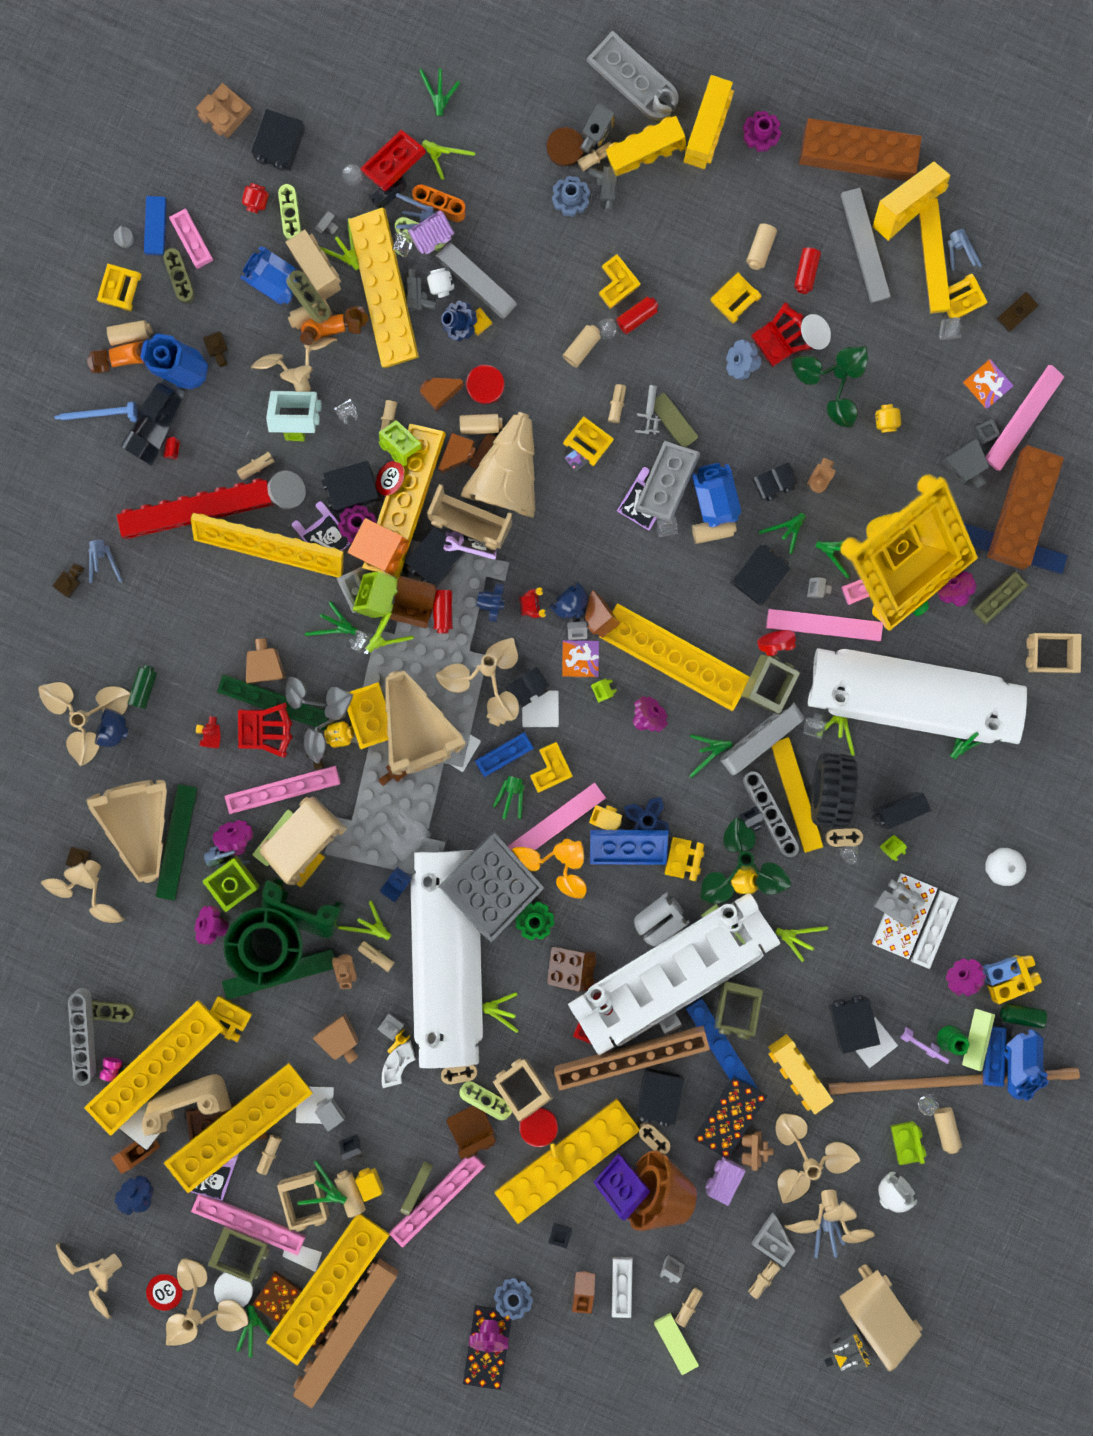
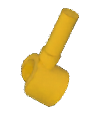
[387,1029,410,1054]
[550,1143,564,1173]

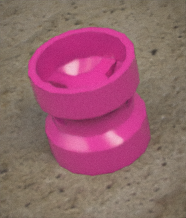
[99,1057,123,1082]

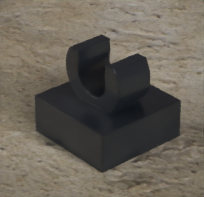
[739,806,764,832]
[339,1135,362,1161]
[548,1223,572,1249]

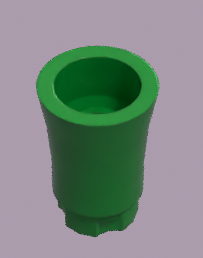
[937,1025,970,1056]

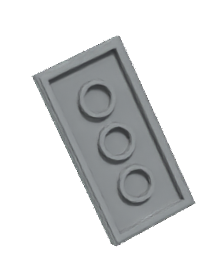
[635,441,700,522]

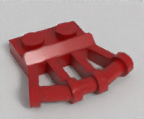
[751,302,814,368]
[238,702,292,758]

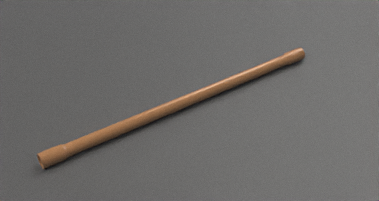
[827,1067,1080,1095]

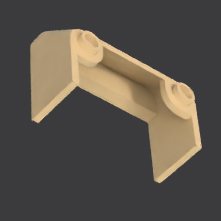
[427,484,512,551]

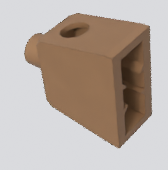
[246,638,286,684]
[313,1014,359,1064]

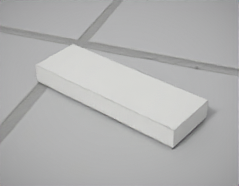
[612,1257,632,1318]

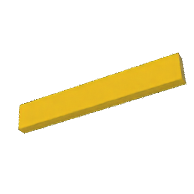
[919,198,951,313]
[771,737,823,853]

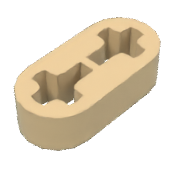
[825,828,863,847]
[441,1065,477,1084]
[639,1122,670,1154]

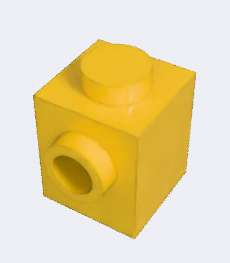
[589,805,623,830]
[355,1168,384,1202]

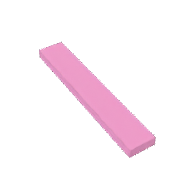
[985,365,1064,471]
[766,609,883,642]
[225,766,341,814]
[507,782,606,850]
[389,1155,485,1248]
[191,1194,306,1255]

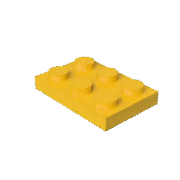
[347,682,389,749]

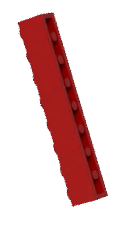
[116,478,274,540]

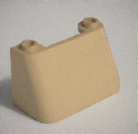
[260,797,348,885]
[142,1074,232,1136]
[839,1270,923,1372]

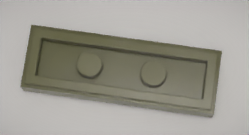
[654,393,699,448]
[972,571,1029,624]

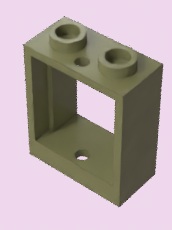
[741,655,800,714]
[714,981,763,1040]
[208,1226,270,1283]

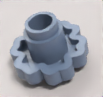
[552,176,590,217]
[726,339,761,380]
[494,1278,533,1320]

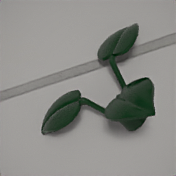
[791,346,868,428]
[700,817,791,904]

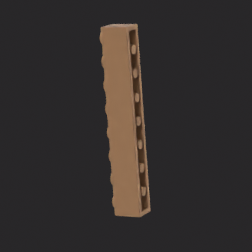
[554,1026,710,1091]
[293,1258,399,1408]

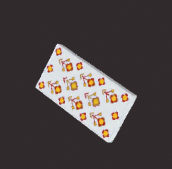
[872,873,938,959]

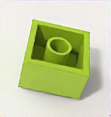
[352,571,398,618]
[202,856,260,912]

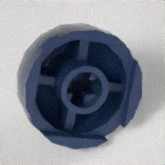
[549,582,588,619]
[95,708,129,747]

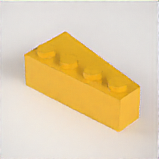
[768,1034,834,1114]

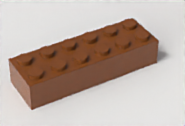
[799,118,922,181]
[987,445,1064,570]

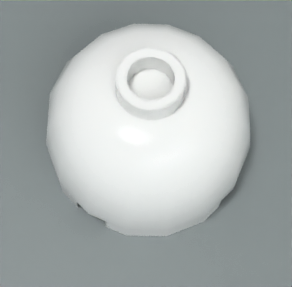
[986,848,1026,886]
[878,1172,918,1213]

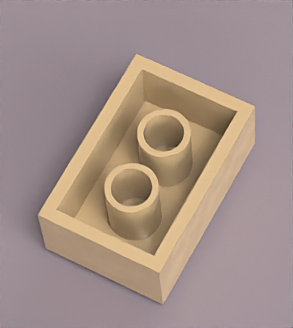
[286,230,341,299]

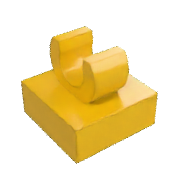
[473,308,492,336]

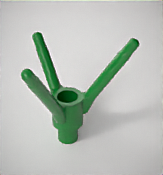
[419,68,460,117]
[759,513,806,555]
[816,540,850,579]
[305,601,358,636]
[950,732,983,760]
[690,734,732,778]
[298,1160,348,1205]
[236,1305,272,1358]

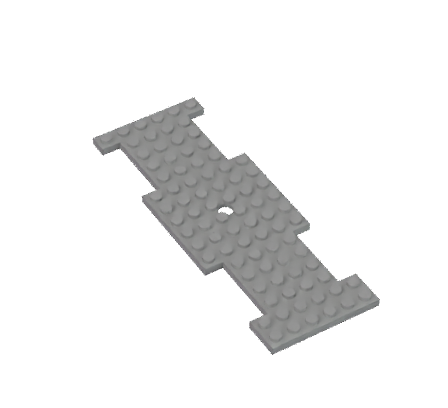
[325,540,509,880]

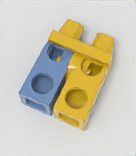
[983,955,1042,1004]

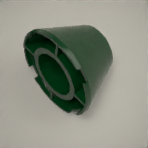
[223,907,303,987]

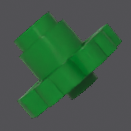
[516,901,554,941]

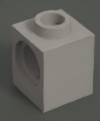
[315,1097,345,1131]

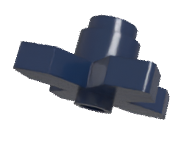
[624,797,670,835]

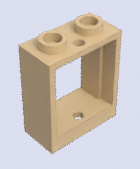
[1026,633,1081,674]
[493,1059,553,1121]
[277,1170,330,1231]

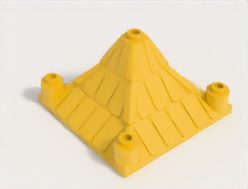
[841,474,978,631]

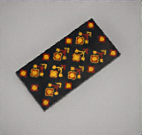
[694,1075,767,1159]
[463,1305,512,1390]

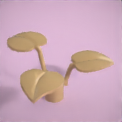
[251,337,337,392]
[436,638,519,721]
[39,682,130,766]
[41,860,125,923]
[775,1113,860,1203]
[785,1190,875,1243]
[56,1243,122,1319]
[166,1258,248,1345]

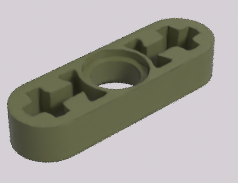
[163,248,195,304]
[286,270,330,323]
[79,1000,135,1022]
[400,1161,433,1216]

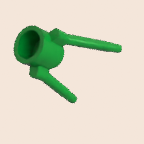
[493,776,524,819]

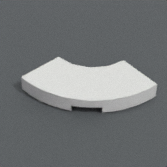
[382,1040,416,1088]

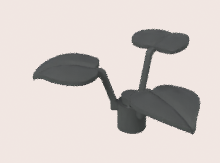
[286,677,353,763]

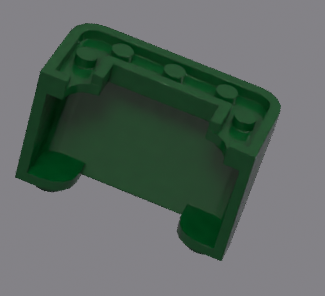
[263,877,346,938]

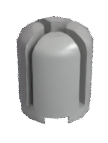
[634,892,690,947]

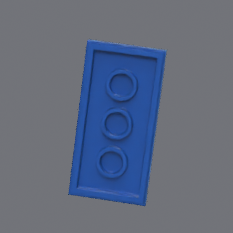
[590,830,668,865]

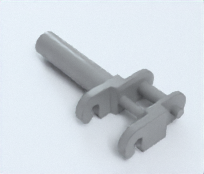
[635,385,661,434]

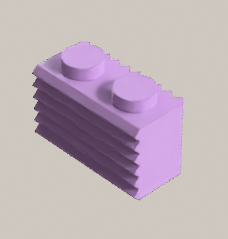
[408,211,454,254]
[705,1157,746,1206]

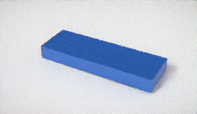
[144,196,167,255]
[475,732,534,777]
[983,1027,1007,1087]

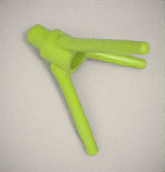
[422,140,475,180]
[319,218,359,271]
[366,611,414,653]
[816,715,855,756]
[338,901,391,940]
[775,926,828,962]
[482,992,519,1033]

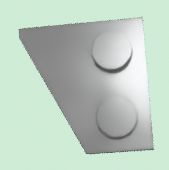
[336,566,369,613]
[752,1212,795,1267]

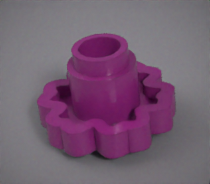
[742,111,781,152]
[338,505,377,544]
[937,571,977,606]
[633,696,668,732]
[213,820,253,856]
[194,906,229,945]
[946,958,986,997]
[469,1320,509,1352]

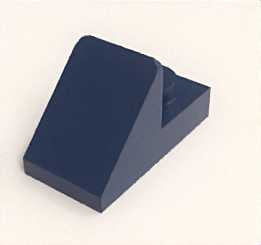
[379,867,412,903]

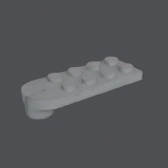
[587,31,678,121]

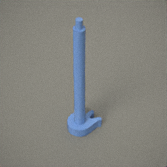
[55,401,138,423]

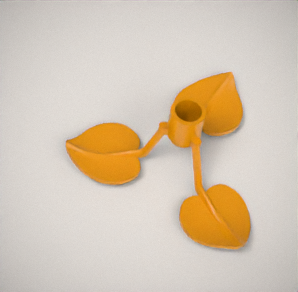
[511,839,587,898]

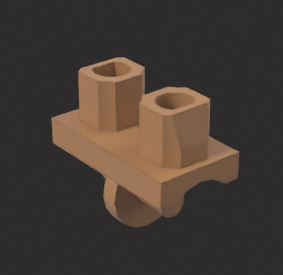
[807,458,836,493]
[332,954,357,989]
[742,1131,774,1171]

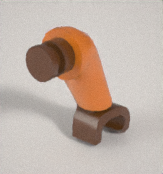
[300,306,369,345]
[87,341,145,373]

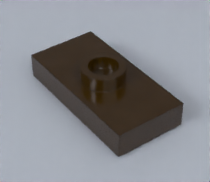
[997,292,1039,332]

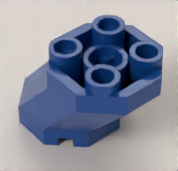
[240,246,299,305]
[140,333,209,389]
[692,463,741,527]
[1003,1029,1049,1101]

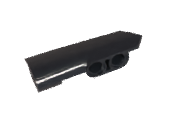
[120,379,185,466]

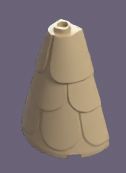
[460,412,536,518]
[386,671,466,775]
[87,780,167,883]

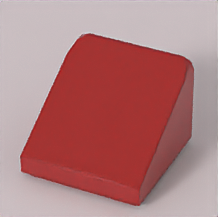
[163,437,180,460]

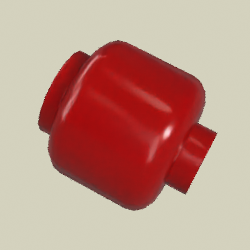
[242,183,269,214]

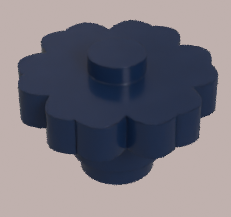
[441,300,477,341]
[476,583,505,622]
[114,1175,154,1215]

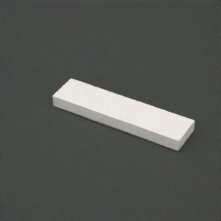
[911,890,959,969]

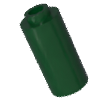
[127,664,157,709]
[1000,1003,1047,1029]

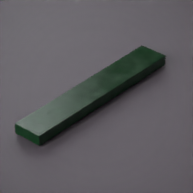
[217,674,329,731]
[156,784,198,901]
[222,948,336,1000]

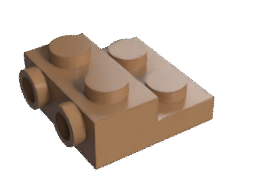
[196,83,252,139]

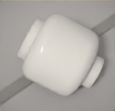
[427,268,454,298]

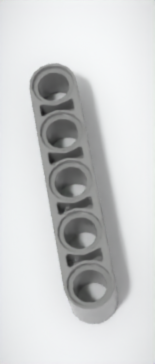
[435,242,517,319]
[720,701,805,775]
[743,771,799,857]
[68,988,96,1086]

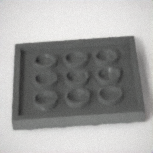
[438,832,544,943]

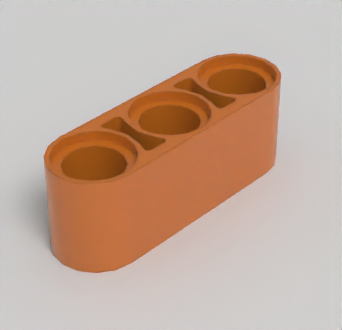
[412,184,466,222]

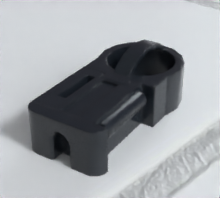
[369,176,407,209]

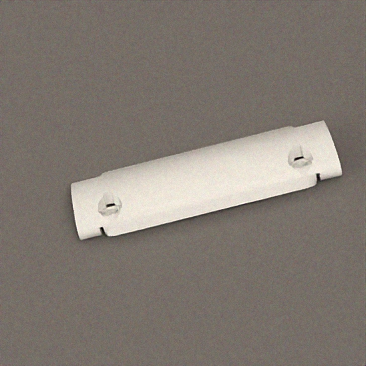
[808,648,1027,744]
[411,850,483,1068]
[568,894,780,1056]

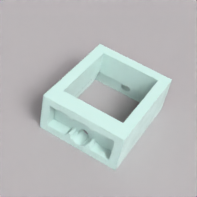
[266,391,322,433]

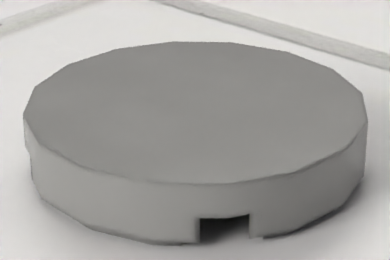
[268,470,306,509]

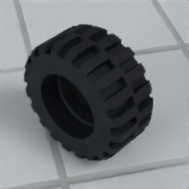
[811,752,858,829]

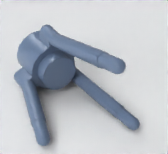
[396,193,437,229]
[947,229,982,271]
[89,540,123,583]
[204,846,250,869]
[814,1213,845,1258]

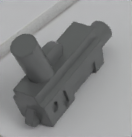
[588,166,618,211]
[406,269,437,313]

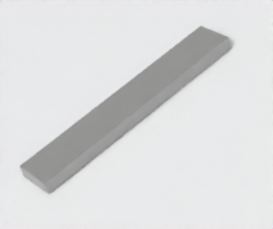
[841,188,891,304]

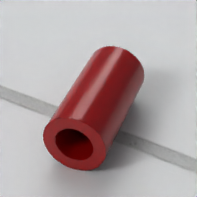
[794,248,821,294]
[616,296,659,335]
[433,590,453,634]

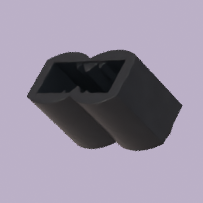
[752,462,798,502]
[505,667,549,708]

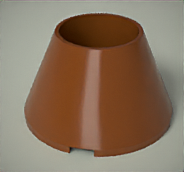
[626,1151,697,1231]

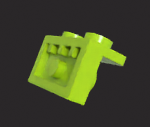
[379,420,422,466]
[890,1121,926,1165]

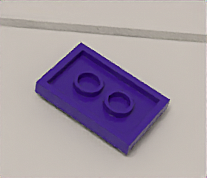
[593,1153,650,1221]

